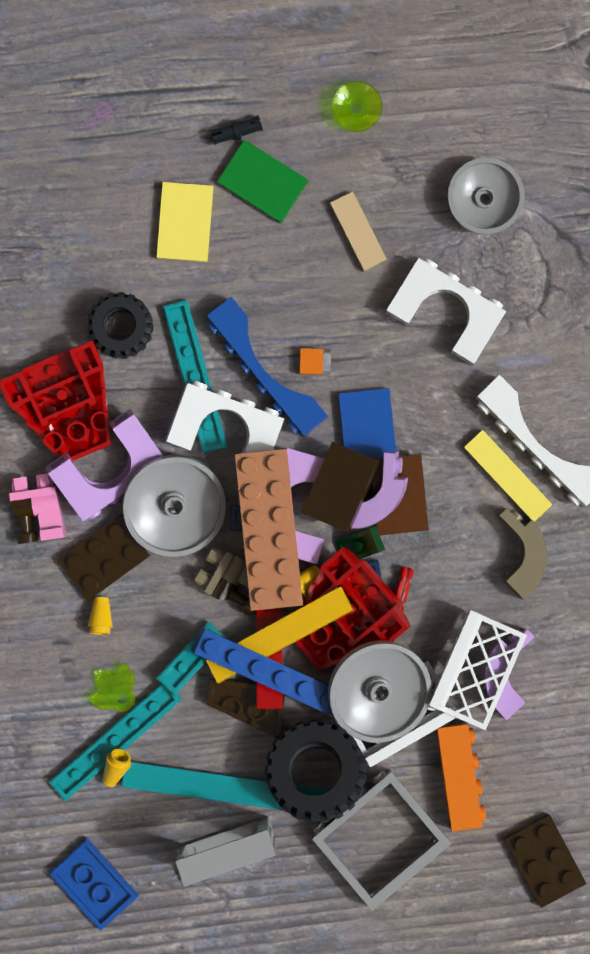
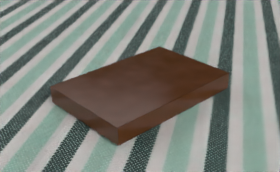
[372,453,429,536]

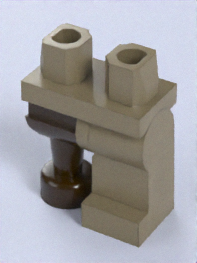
[194,548,252,616]

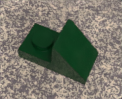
[335,526,385,560]

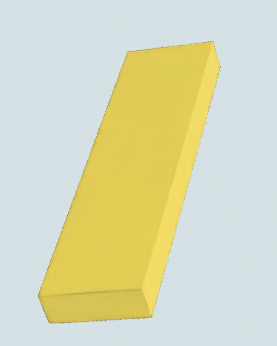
[464,430,552,522]

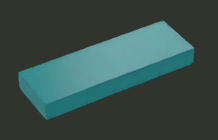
[156,621,225,696]

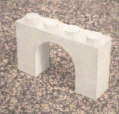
[386,258,506,366]
[165,380,284,453]

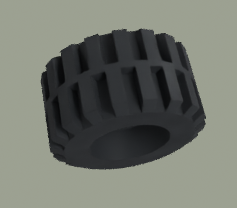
[87,292,154,359]

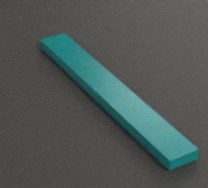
[122,761,329,810]

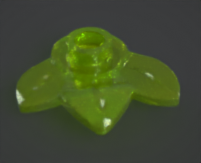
[89,664,135,712]

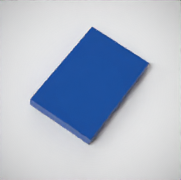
[338,388,396,458]
[49,838,139,931]

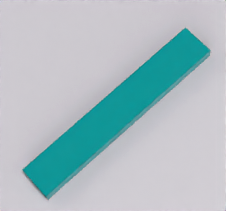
[163,300,228,454]
[49,684,182,801]

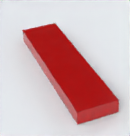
[257,608,283,710]

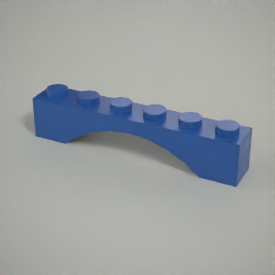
[207,297,328,437]
[191,626,334,717]

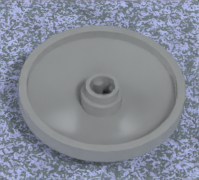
[123,455,226,557]
[328,640,432,743]

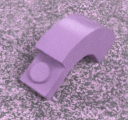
[352,450,408,528]
[483,629,534,720]

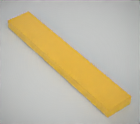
[206,587,354,683]

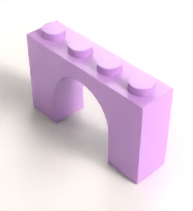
[46,409,164,521]
[287,448,324,564]

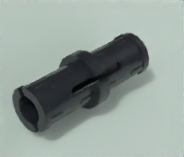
[210,115,263,145]

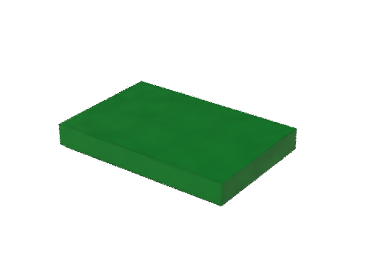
[217,139,309,224]

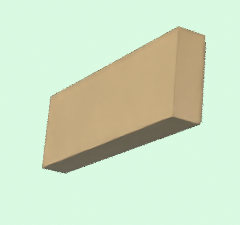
[330,192,387,272]

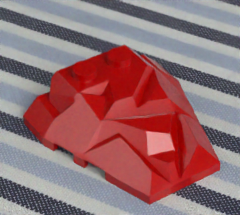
[0,340,111,461]
[295,547,411,670]

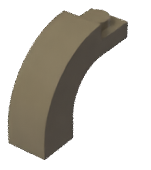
[497,508,547,600]

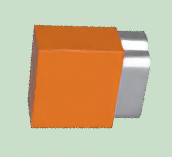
[300,348,331,376]

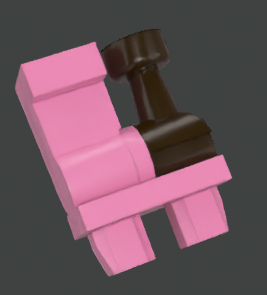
[9,473,67,544]

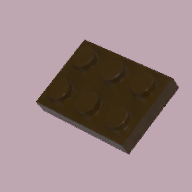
[58,515,151,601]
[504,814,587,908]

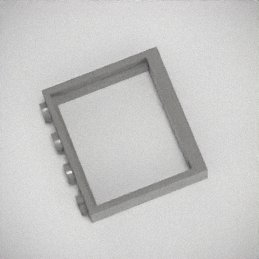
[312,770,451,911]
[173,816,277,887]

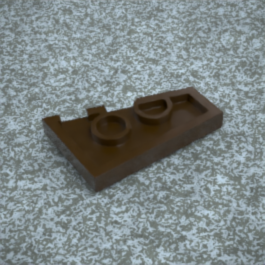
[206,678,285,739]

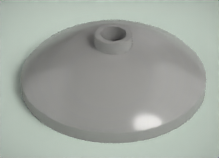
[448,158,525,235]

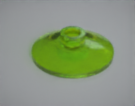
[331,81,382,132]

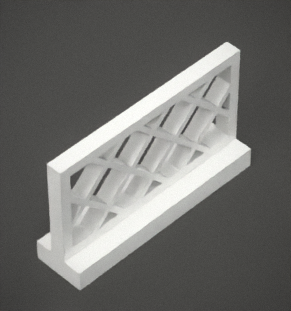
[428,609,527,730]
[353,661,457,767]

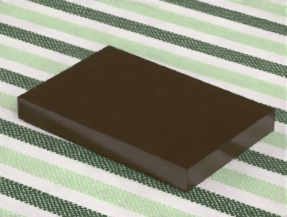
[301,441,380,533]

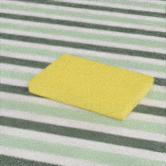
[157,182,214,263]

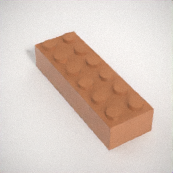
[235,449,303,611]

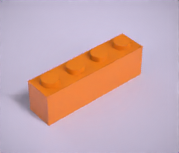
[436,722,486,832]

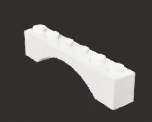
[476,375,590,507]

